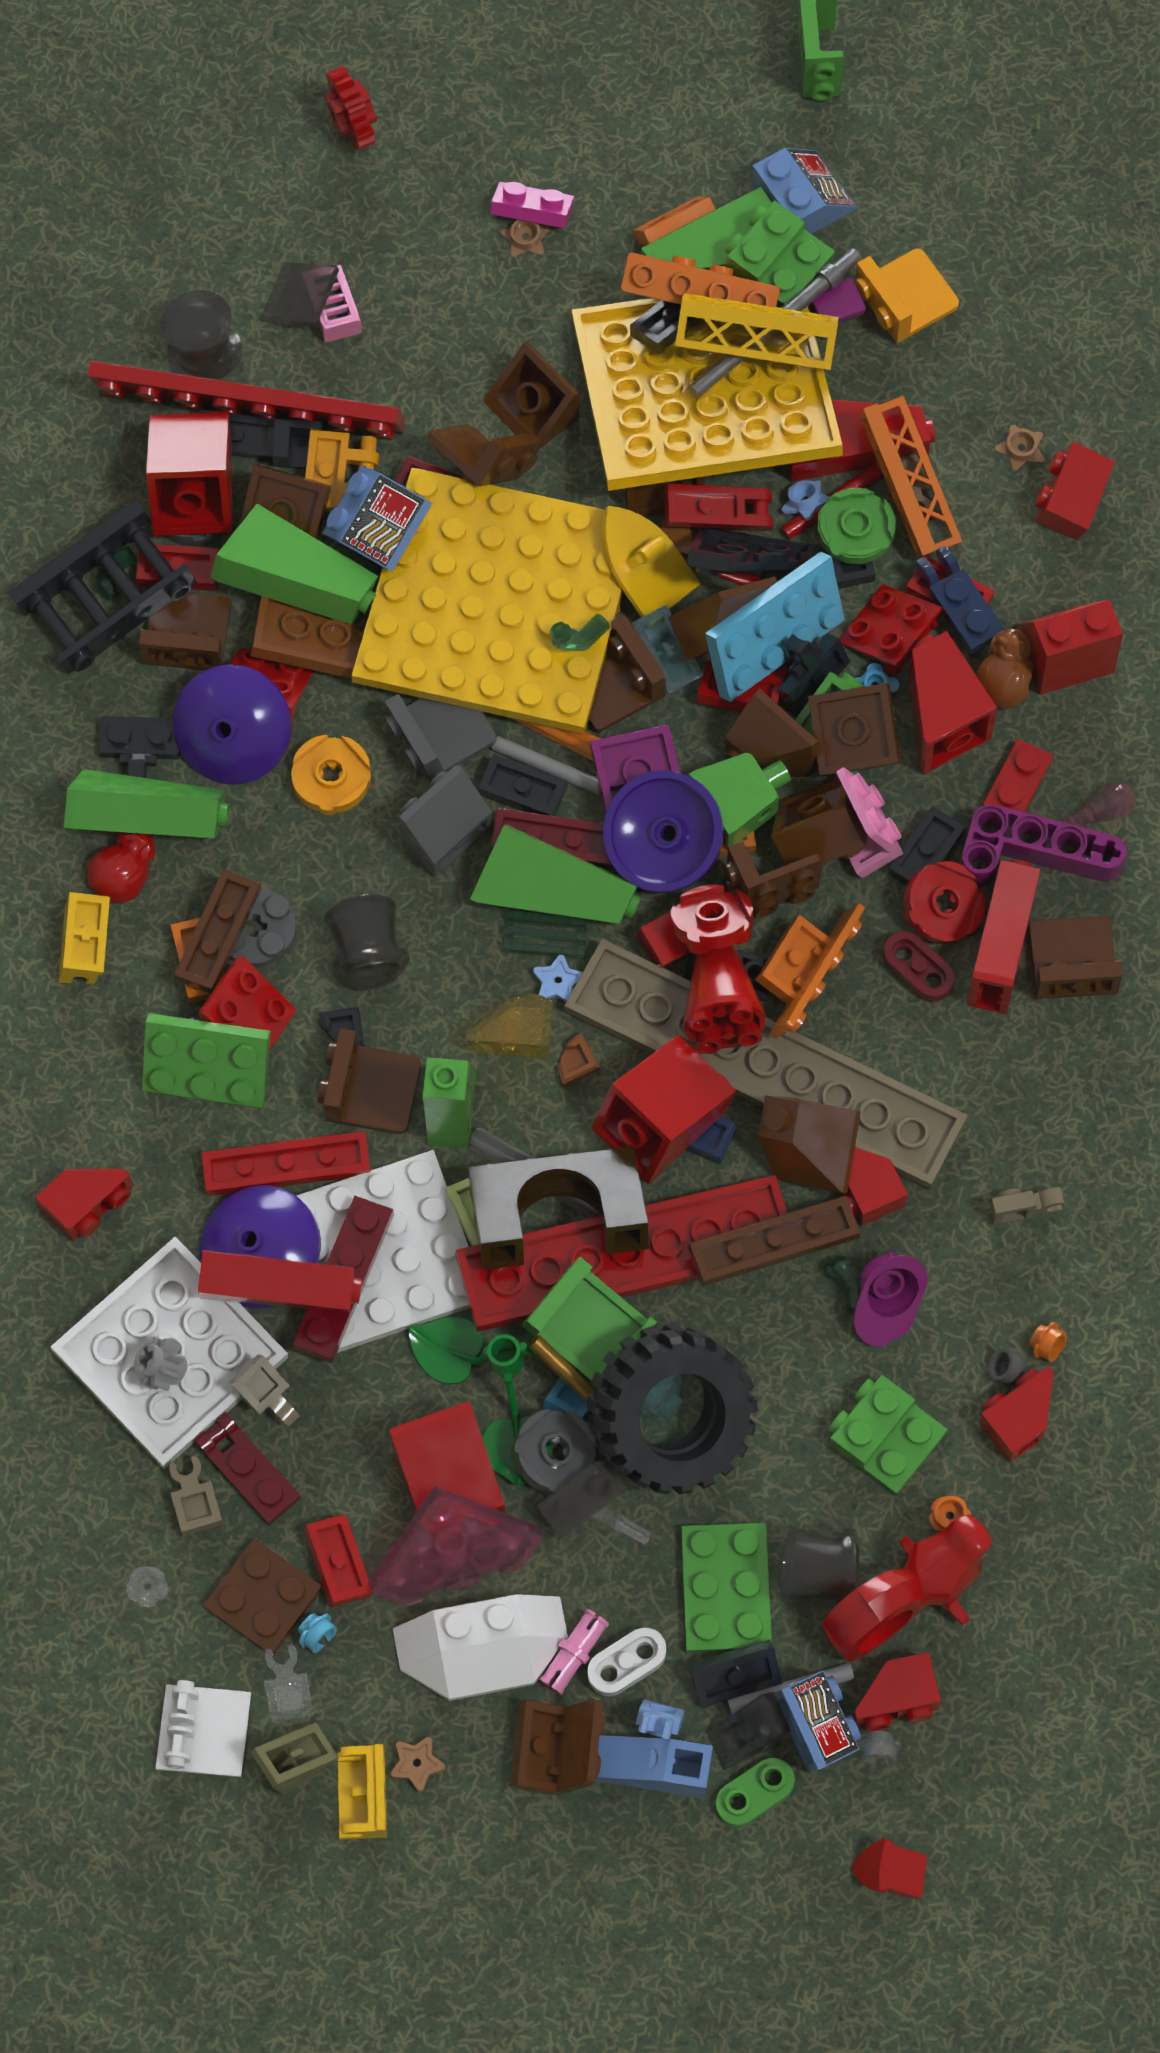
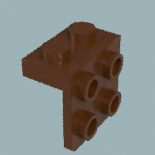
[427,424,543,486]
[722,841,822,918]
[318,1028,421,1134]
[510,1698,605,1796]

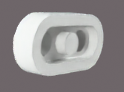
[588,1628,666,1696]

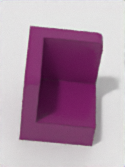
[808,277,865,341]

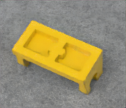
[58,892,110,984]
[337,1744,387,1840]

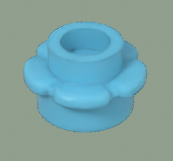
[298,1613,337,1653]

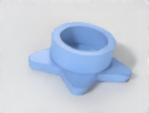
[781,480,830,520]
[533,954,583,1002]

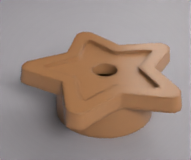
[500,220,550,257]
[995,425,1044,470]
[390,1737,446,1792]

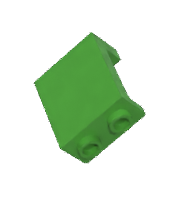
[796,0,844,101]
[521,1257,657,1389]

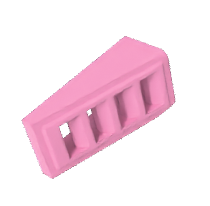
[304,265,362,343]

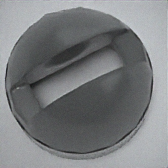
[988,1348,1025,1384]

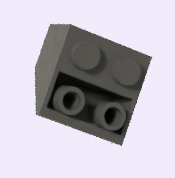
[399,764,493,878]

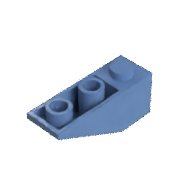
[594,1735,713,1799]

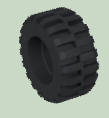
[587,1325,758,1495]

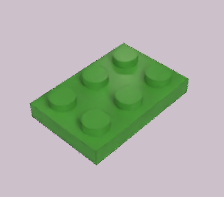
[142,1013,271,1108]
[681,1523,772,1653]

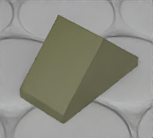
[251,1722,339,1796]

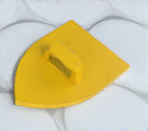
[603,506,701,625]

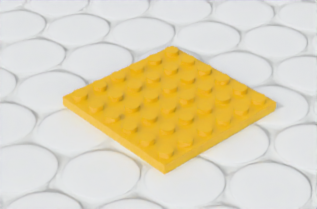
[572,298,843,491]
[352,468,623,734]

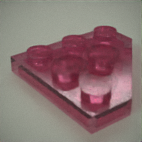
[368,1486,544,1606]

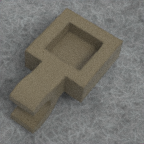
[228,1354,300,1427]

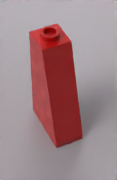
[787,400,936,482]
[967,860,1041,1015]
[198,1250,362,1313]

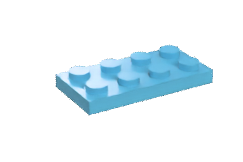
[705,552,845,702]

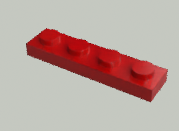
[201,1131,371,1196]

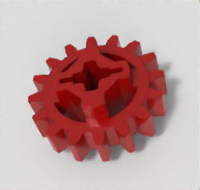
[324,66,378,150]

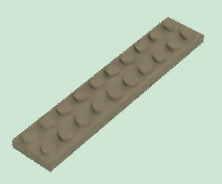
[564,939,968,1190]

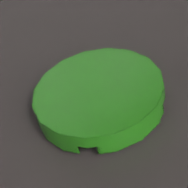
[817,488,896,564]

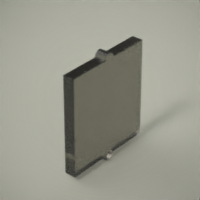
[261,261,339,328]

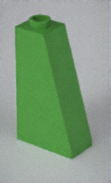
[641,187,772,276]
[210,504,378,624]
[64,769,230,838]
[470,825,642,924]
[423,1057,477,1149]

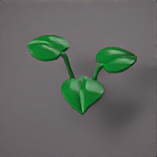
[409,1317,551,1485]

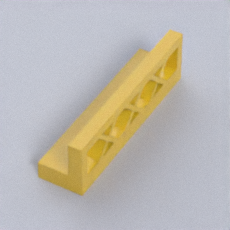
[675,293,838,370]

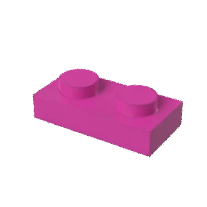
[490,182,574,228]

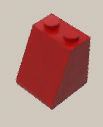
[146,412,233,536]
[1013,599,1123,695]
[908,631,997,775]
[591,1035,736,1184]
[389,1401,506,1545]

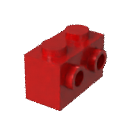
[1034,442,1115,540]

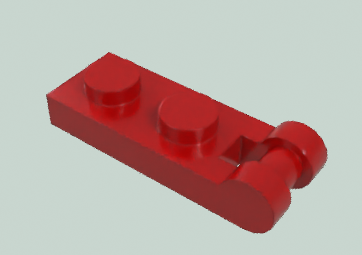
[664,484,773,532]

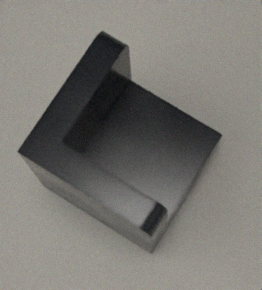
[272,419,324,469]

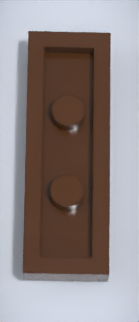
[174,869,261,994]

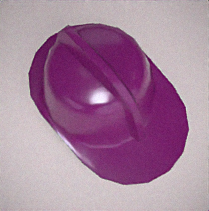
[853,1251,928,1347]

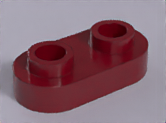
[883,931,954,1002]

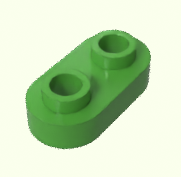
[716,1758,795,1827]

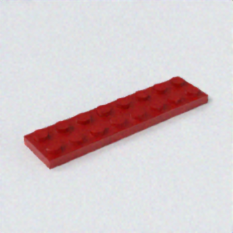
[88,361,406,440]
[455,1175,788,1332]

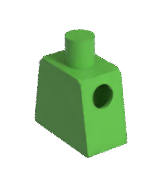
[689,753,791,850]

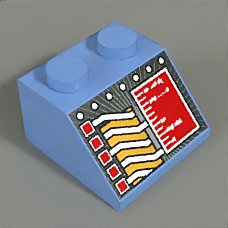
[751,148,857,234]
[322,465,432,572]
[772,1670,861,1773]

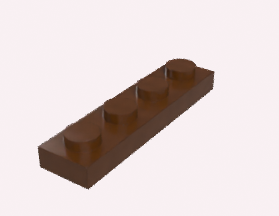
[688,1196,860,1287]

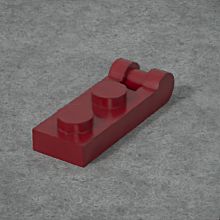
[193,1412,301,1526]

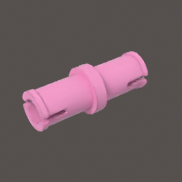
[539,1609,609,1695]

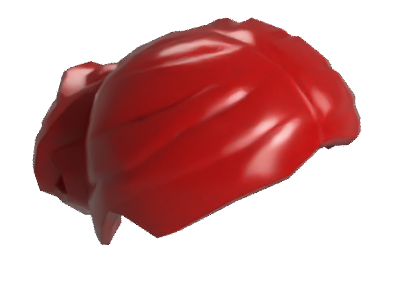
[86,832,155,904]

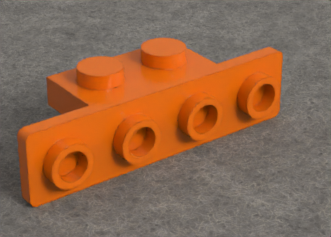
[620,253,780,307]
[755,902,865,1039]

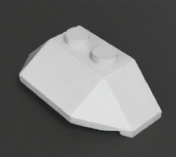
[393,1594,568,1701]

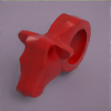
[820,1514,993,1662]

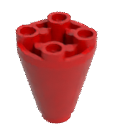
[684,945,765,1054]

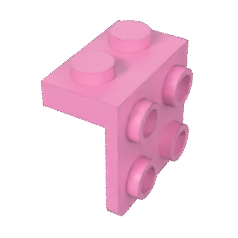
[837,767,903,878]

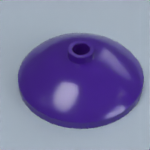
[173,664,292,785]
[603,770,724,892]
[200,1185,321,1309]

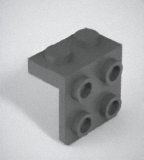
[385,693,497,781]

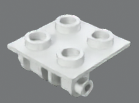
[156,1680,251,1777]

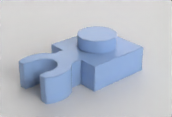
[636,1699,685,1739]

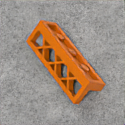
[859,396,963,559]

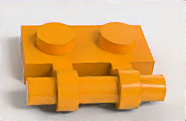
[305,430,379,512]

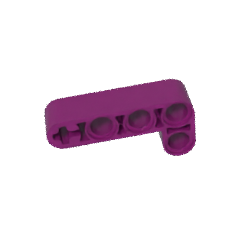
[961,804,1127,887]

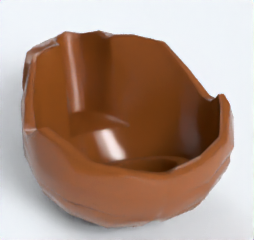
[976,628,1035,710]

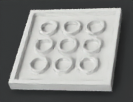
[297,1150,469,1353]
[51,1237,288,1469]

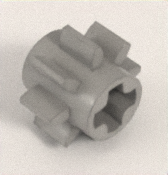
[134,1337,187,1391]

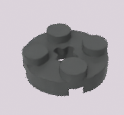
[230,888,297,968]
[510,1409,597,1496]

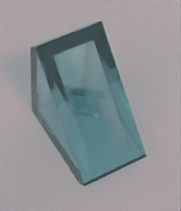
[631,605,703,694]

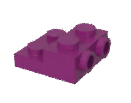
[589,724,680,817]

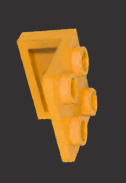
[854,249,959,343]

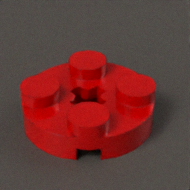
[903,861,985,944]
[671,884,754,954]

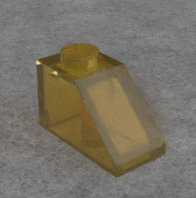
[467,994,554,1059]

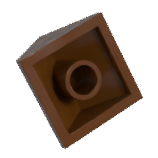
[483,342,580,449]

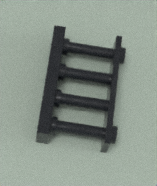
[8,499,197,675]

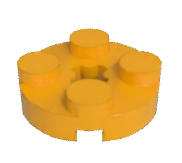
[291,735,371,815]

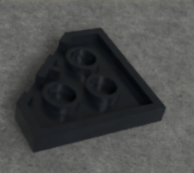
[687,528,817,576]

